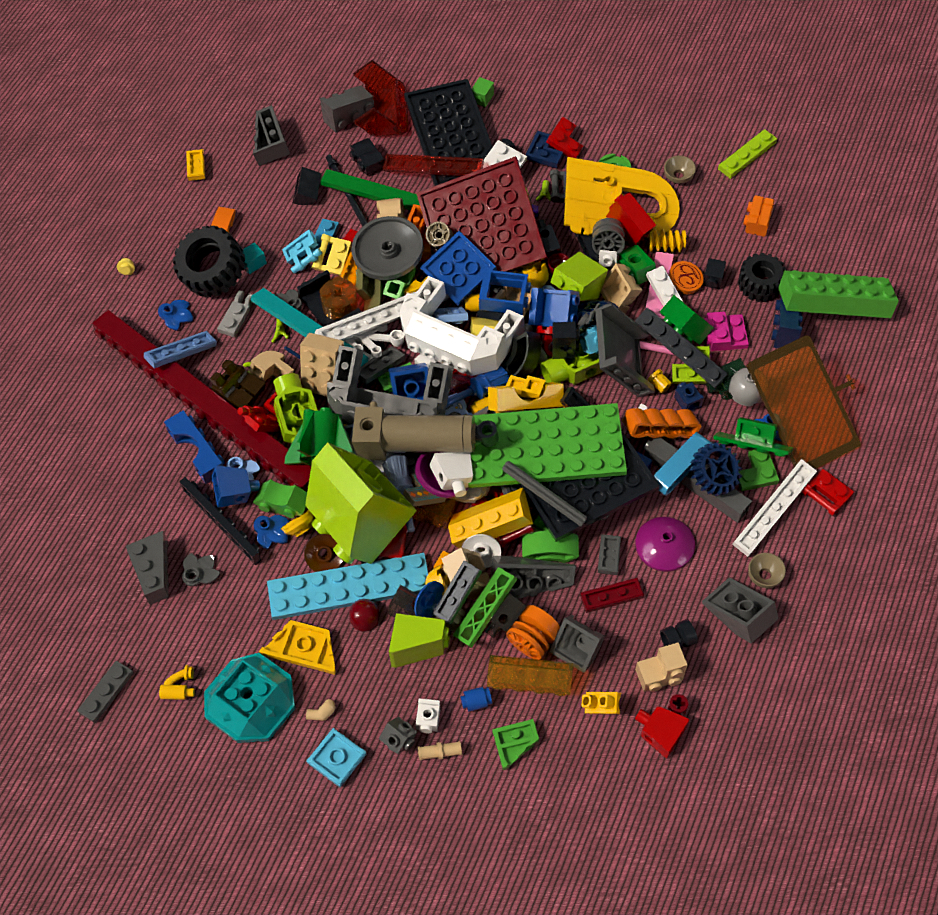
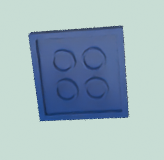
[420,231,497,306]

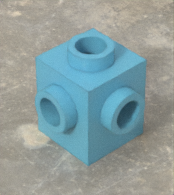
[579,325,599,354]

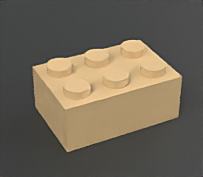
[300,332,344,397]

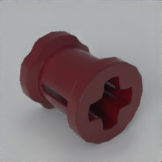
[667,694,688,716]

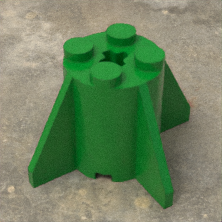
[284,407,354,466]

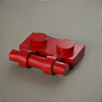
[237,406,281,432]

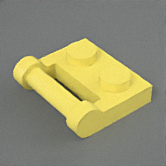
[312,234,352,276]

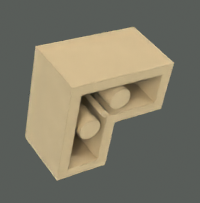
[635,643,687,692]

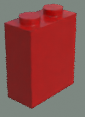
[606,192,656,247]

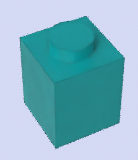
[243,242,267,274]

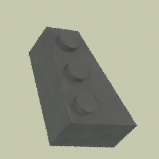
[253,105,290,166]

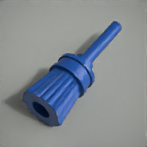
[446,366,509,407]

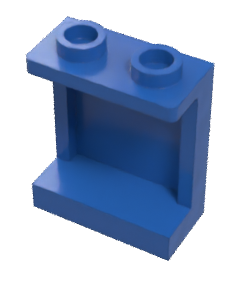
[528,288,580,327]

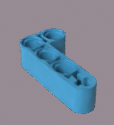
[653,432,713,496]

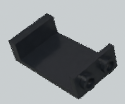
[297,270,362,327]

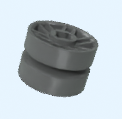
[592,218,625,255]

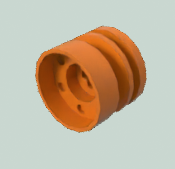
[506,605,560,660]

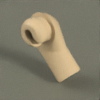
[306,699,336,721]

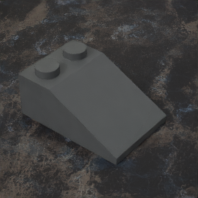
[702,577,779,644]

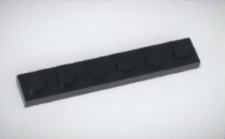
[635,308,729,390]
[179,477,262,566]

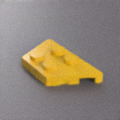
[259,620,336,675]

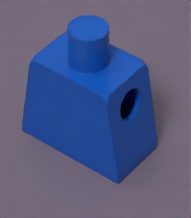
[212,466,260,507]

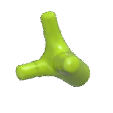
[536,180,551,201]
[271,319,289,343]

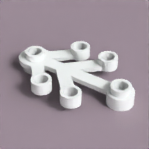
[344,324,405,358]

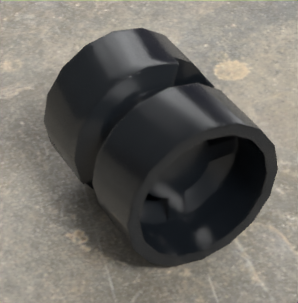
[660,619,698,650]

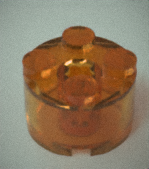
[320,276,358,320]

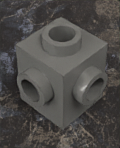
[379,717,417,754]

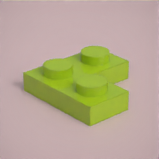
[672,346,710,384]

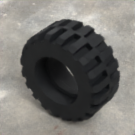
[173,226,245,297]

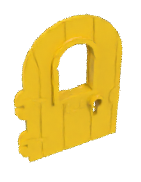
[564,157,680,242]

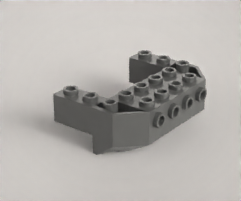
[327,345,454,425]

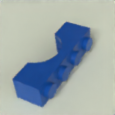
[164,410,225,484]

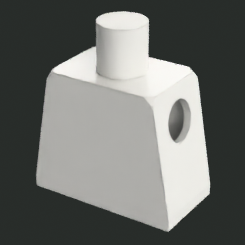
[430,452,473,497]

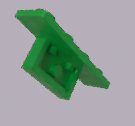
[713,417,793,457]

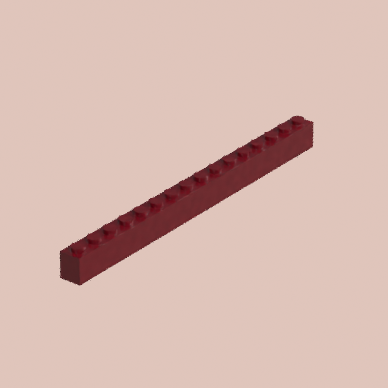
[92,310,311,492]

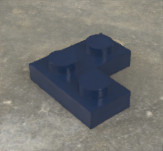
[525,130,563,168]

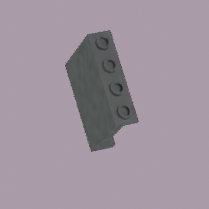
[595,303,655,397]

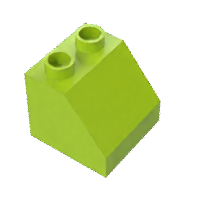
[305,442,417,564]

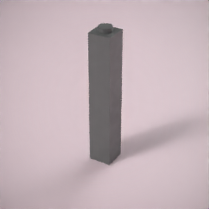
[644,437,752,523]

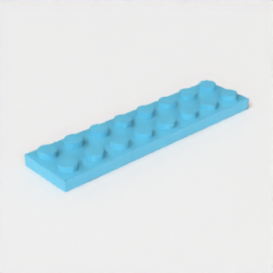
[267,553,428,620]

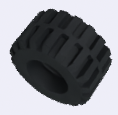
[738,253,786,302]

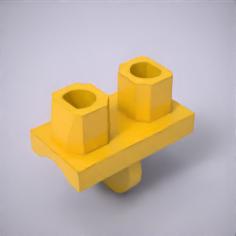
[581,692,621,714]

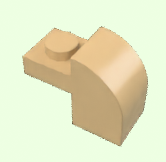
[249,351,294,382]

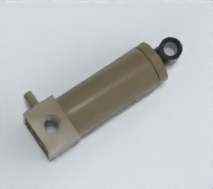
[352,401,499,460]

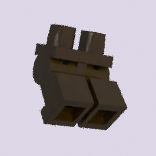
[210,360,265,410]

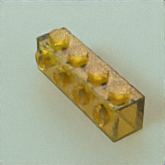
[487,655,573,696]

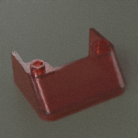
[353,60,408,137]

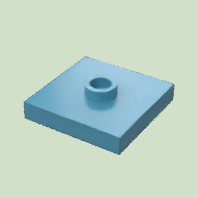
[306,728,367,787]

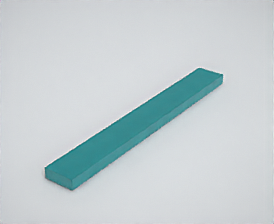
[251,288,368,366]

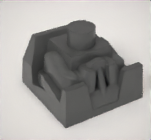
[549,614,605,673]

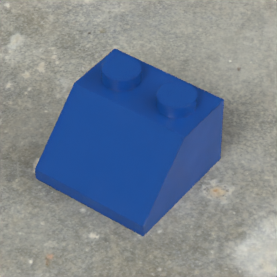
[388,363,428,400]

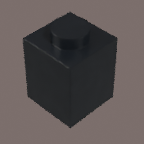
[703,258,726,289]

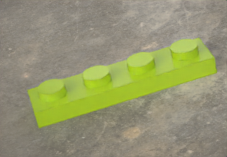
[718,129,777,179]

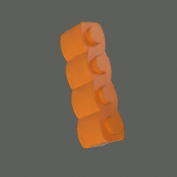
[622,408,701,438]

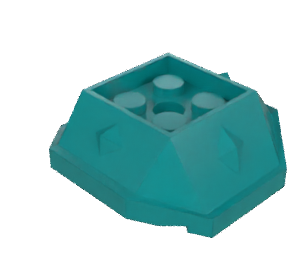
[204,653,296,743]

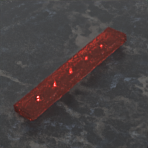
[383,154,484,176]

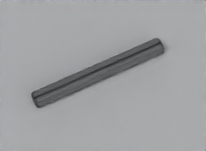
[503,461,587,526]

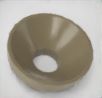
[664,155,696,183]
[748,553,786,588]

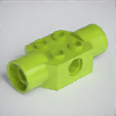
[540,342,603,385]
[273,373,318,443]

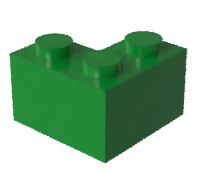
[660,295,714,345]

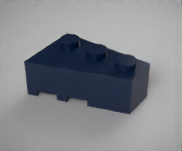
[771,297,803,348]

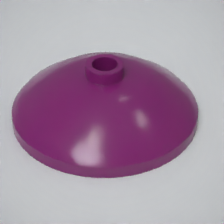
[415,452,469,498]
[635,517,695,572]

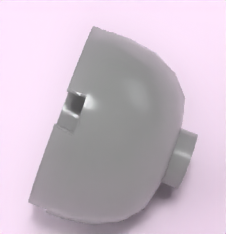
[729,368,768,406]

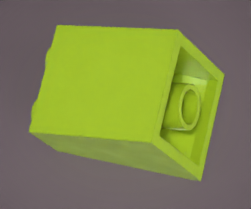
[550,252,608,301]
[389,613,450,668]

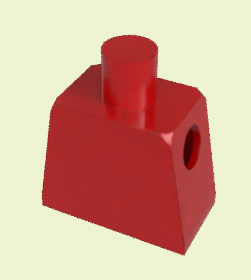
[635,706,690,758]

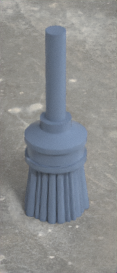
[382,455,415,532]

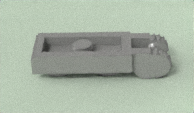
[217,290,253,337]

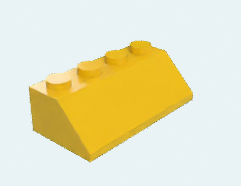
[448,488,533,548]

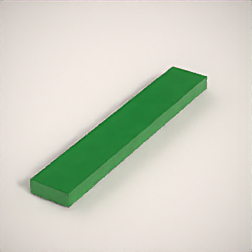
[321,169,420,210]

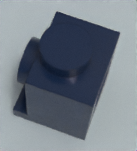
[674,382,704,411]

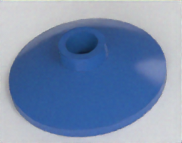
[414,581,444,618]

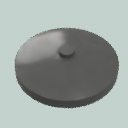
[351,216,424,280]

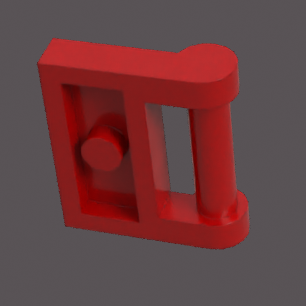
[801,469,854,516]

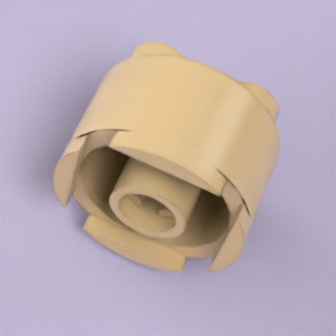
[377,198,406,219]

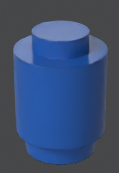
[460,687,492,712]

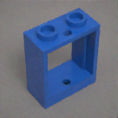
[479,269,531,315]

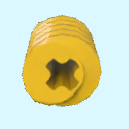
[649,229,686,252]

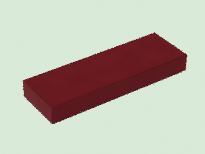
[580,577,644,613]

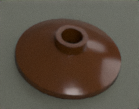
[304,534,343,572]

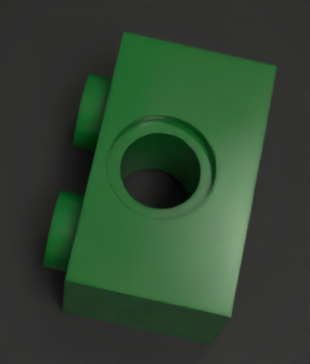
[618,245,656,285]

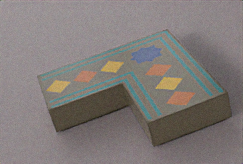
[403,473,446,507]

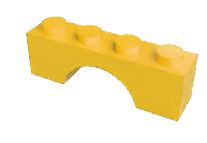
[488,382,564,413]

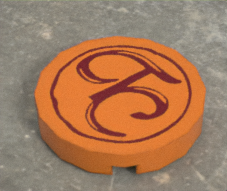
[668,261,703,294]

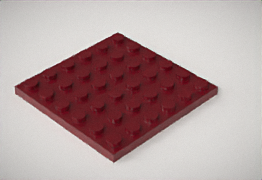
[416,156,548,272]

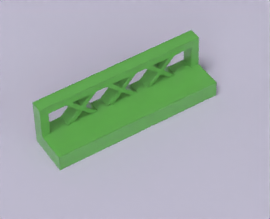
[453,567,517,648]

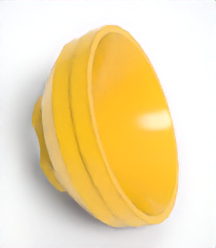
[281,510,314,537]

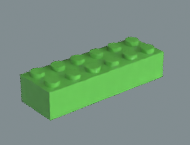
[778,270,899,318]

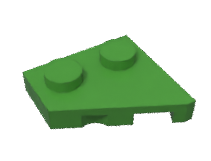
[492,719,539,770]

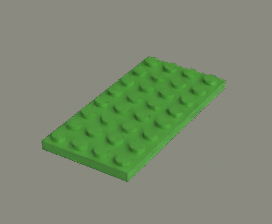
[468,403,627,488]

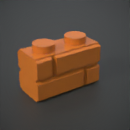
[743,195,774,237]

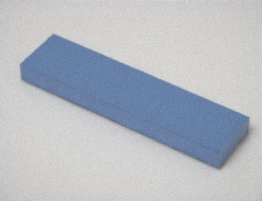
[144,331,217,368]

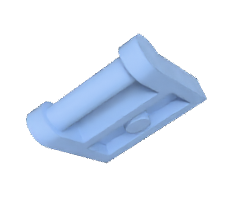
[431,306,468,324]

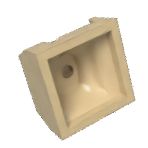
[601,263,642,314]

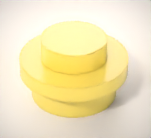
[117,258,135,275]

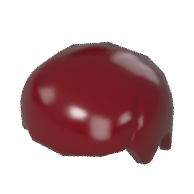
[349,599,380,632]

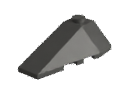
[491,556,576,602]

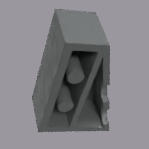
[320,85,374,133]
[126,531,169,605]

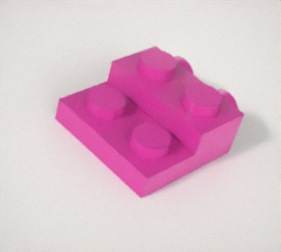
[704,312,749,351]

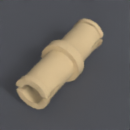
[418,741,462,761]

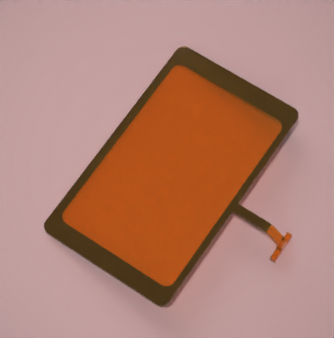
[747,335,861,469]

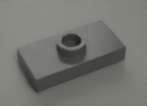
[598,534,621,575]

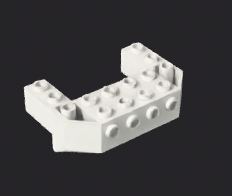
[399,276,525,376]

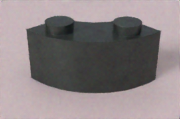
[503,332,541,379]

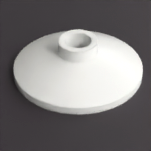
[462,534,501,568]

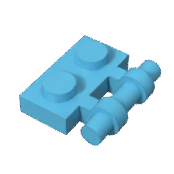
[282,230,322,274]

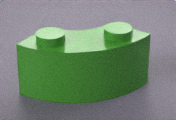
[253,479,307,518]
[522,529,579,563]

